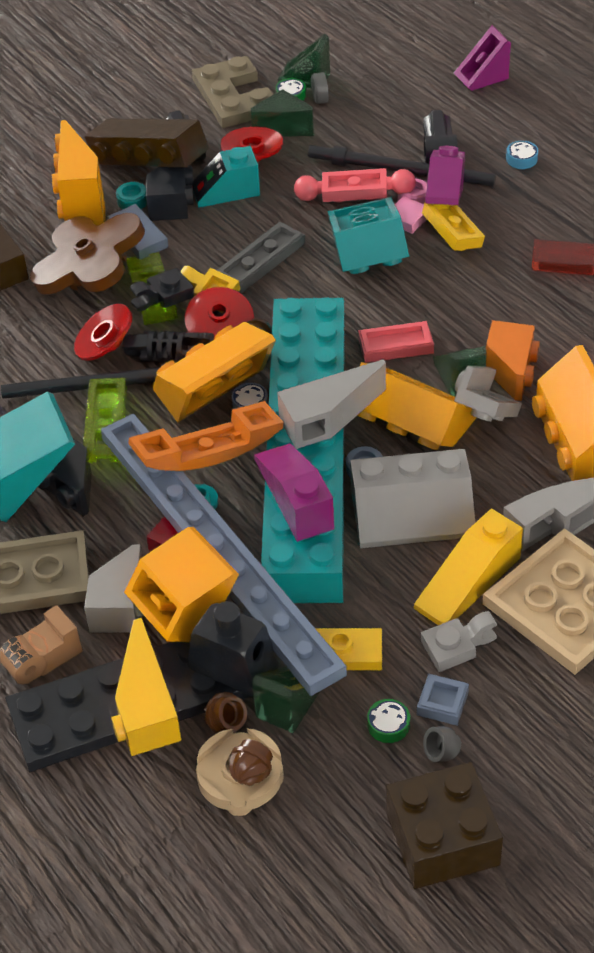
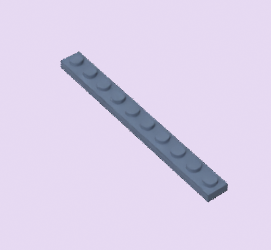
[101,413,347,696]

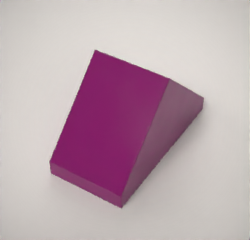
[454,25,511,91]

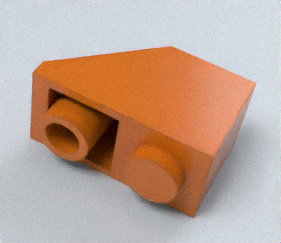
[485,320,540,401]

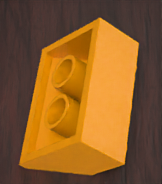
[153,322,276,423]
[532,345,594,481]
[357,362,477,450]

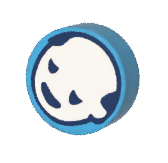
[506,141,538,169]

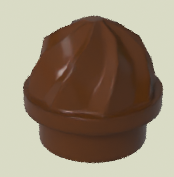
[204,692,247,734]
[229,739,273,786]

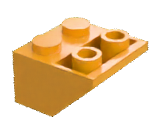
[124,527,239,642]

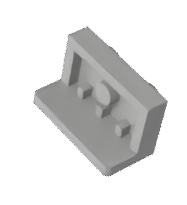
[454,366,522,422]

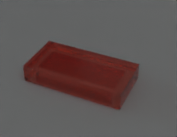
[531,239,594,275]

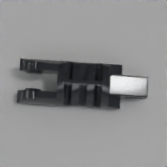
[122,330,214,363]

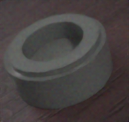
[311,72,329,104]

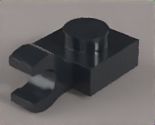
[130,268,194,311]

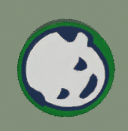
[276,78,306,105]
[367,699,410,743]

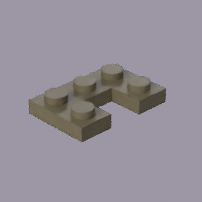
[192,55,279,129]

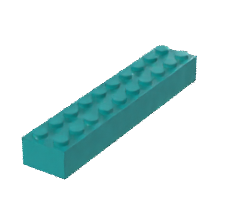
[261,297,345,603]

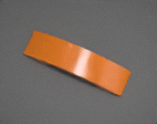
[128,401,284,471]

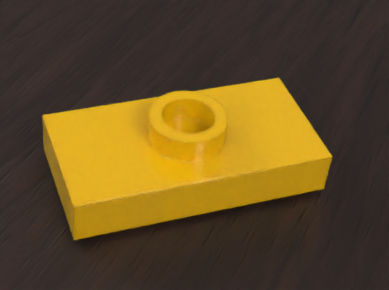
[315,628,382,670]

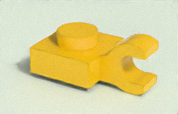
[180,266,240,313]

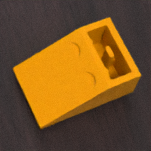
[52,120,106,226]

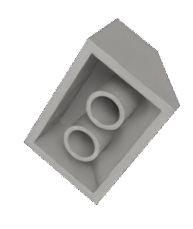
[350,449,475,548]

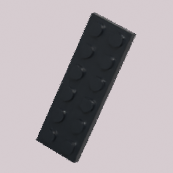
[5,642,271,773]

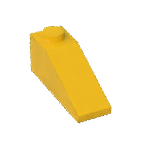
[414,508,523,625]
[111,618,181,756]

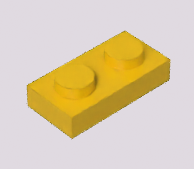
[422,203,485,251]

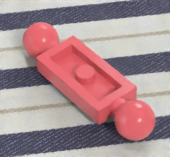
[294,168,416,203]

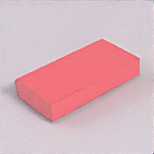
[358,321,434,363]

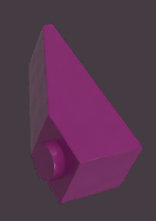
[254,443,334,542]

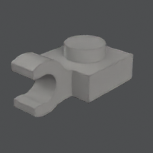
[421,611,497,672]

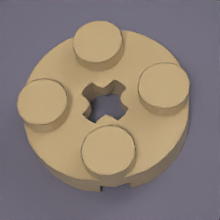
[196,728,284,816]

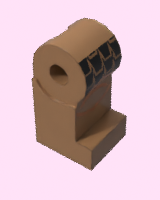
[0,605,83,685]

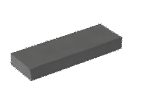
[217,222,305,294]

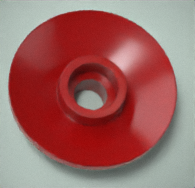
[221,126,283,162]
[185,287,254,340]
[74,304,132,361]

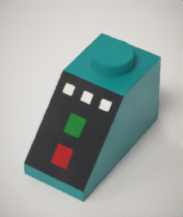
[191,146,260,208]

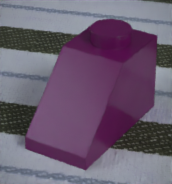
[425,146,465,205]

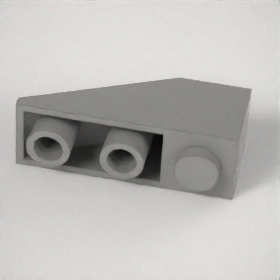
[277,359,386,449]

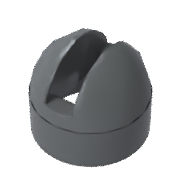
[423,726,462,762]

